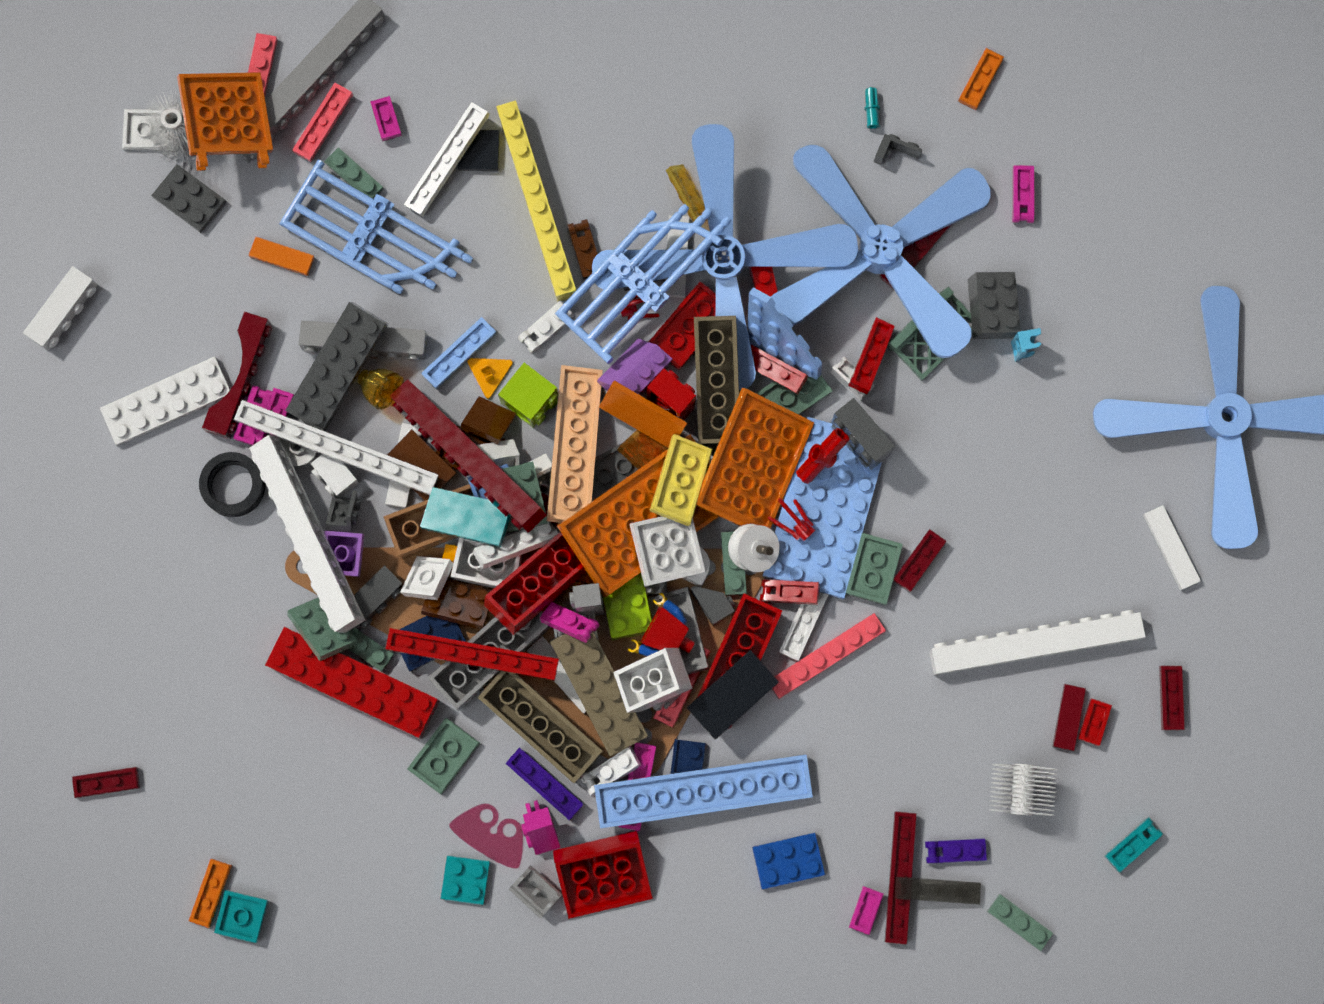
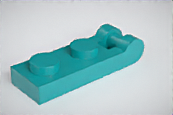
[1104,817,1163,873]

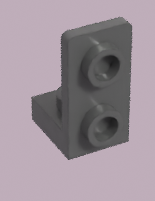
[874,134,923,165]

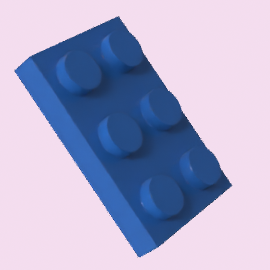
[752,833,825,890]

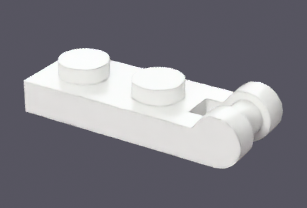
[517,300,574,354]
[581,747,641,797]

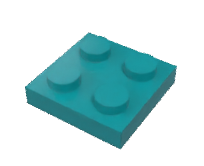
[440,856,490,905]
[214,890,268,943]

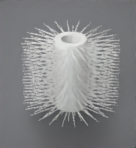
[141,91,196,162]
[989,764,1057,816]

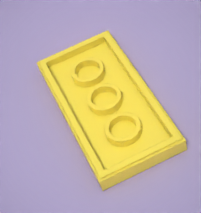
[650,434,713,526]

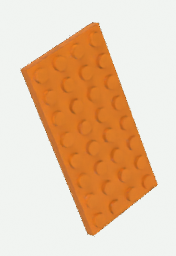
[557,434,719,597]

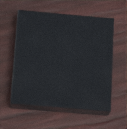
[457,130,500,171]

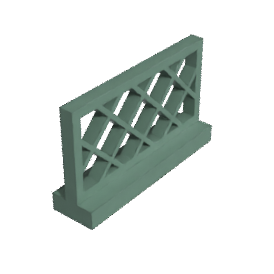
[887,286,972,380]

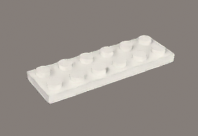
[100,356,230,446]

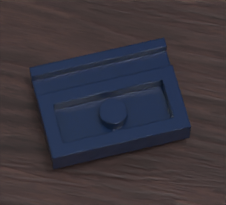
[670,739,705,774]

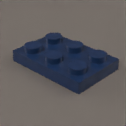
[399,616,466,672]

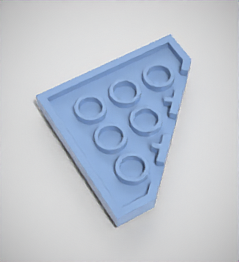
[748,287,822,380]

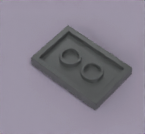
[151,164,226,233]

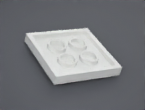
[630,516,706,586]

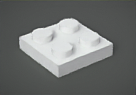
[400,556,454,600]

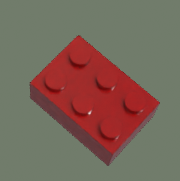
[647,368,696,421]

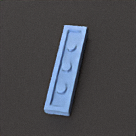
[421,317,496,389]

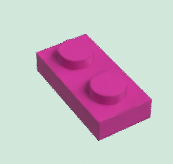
[370,96,402,142]

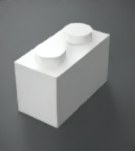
[311,454,359,498]

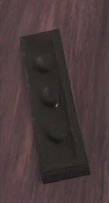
[895,877,981,905]

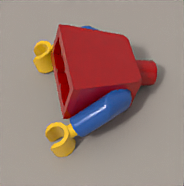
[628,593,695,656]

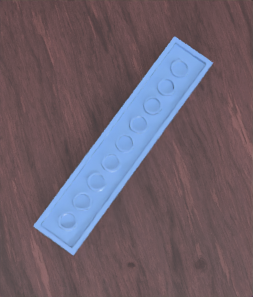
[594,755,813,828]

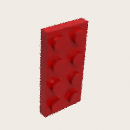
[648,281,716,370]

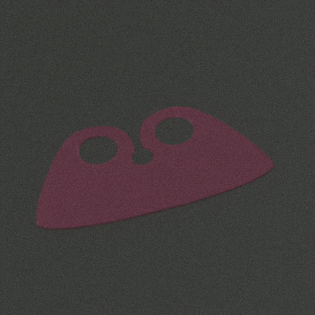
[449,804,523,868]

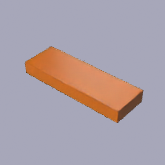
[958,48,1004,110]
[248,236,315,276]
[189,859,232,928]

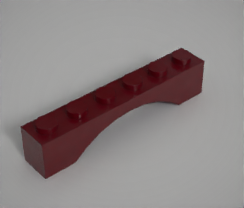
[202,311,272,439]

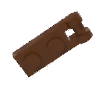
[567,219,597,280]

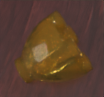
[357,369,404,410]

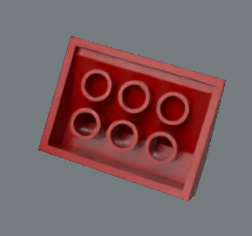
[553,831,653,919]

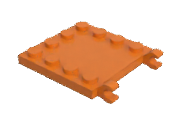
[177,72,273,171]

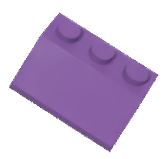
[597,339,672,395]

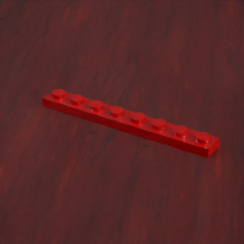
[385,628,559,681]

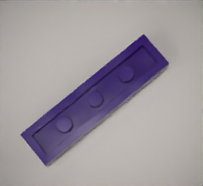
[505,747,584,821]

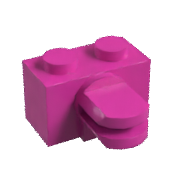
[521,800,561,855]

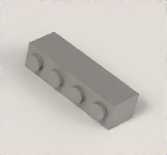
[569,583,605,616]

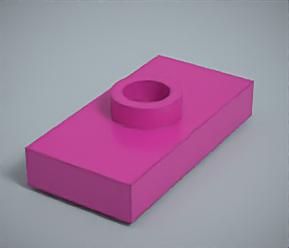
[849,886,884,935]

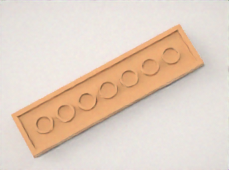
[547,365,603,523]

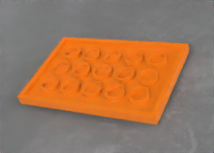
[696,388,814,529]

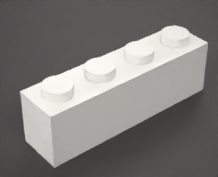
[23,266,97,351]

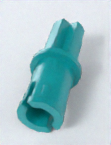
[864,87,880,129]

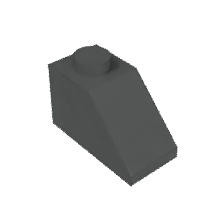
[690,586,736,627]

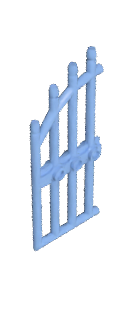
[279,160,473,294]
[555,204,732,364]

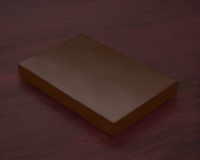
[387,429,457,501]

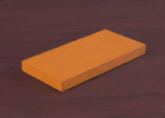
[599,381,687,447]

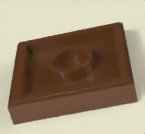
[461,396,516,445]

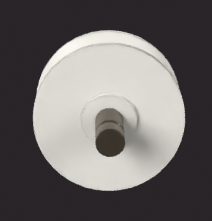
[728,524,779,572]

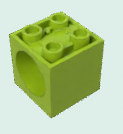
[498,362,558,428]

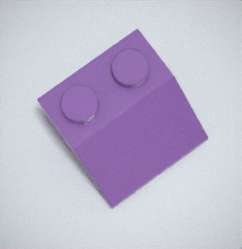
[325,531,364,577]

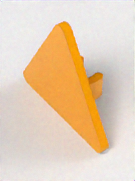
[467,358,513,399]

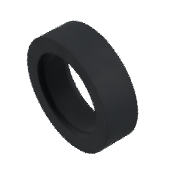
[199,452,265,517]

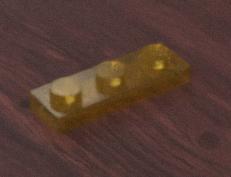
[665,164,707,222]

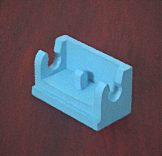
[1011,328,1041,362]

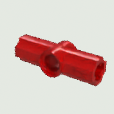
[796,428,850,484]

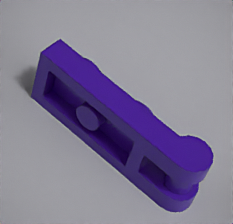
[925,839,987,863]

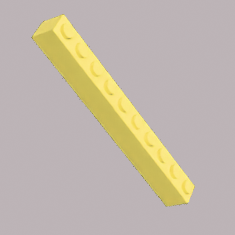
[496,100,576,302]

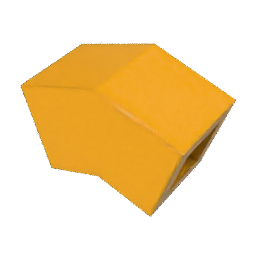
[442,544,457,568]

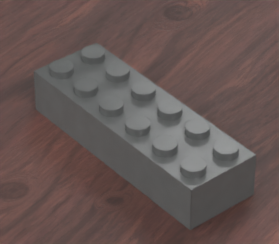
[285,302,389,431]

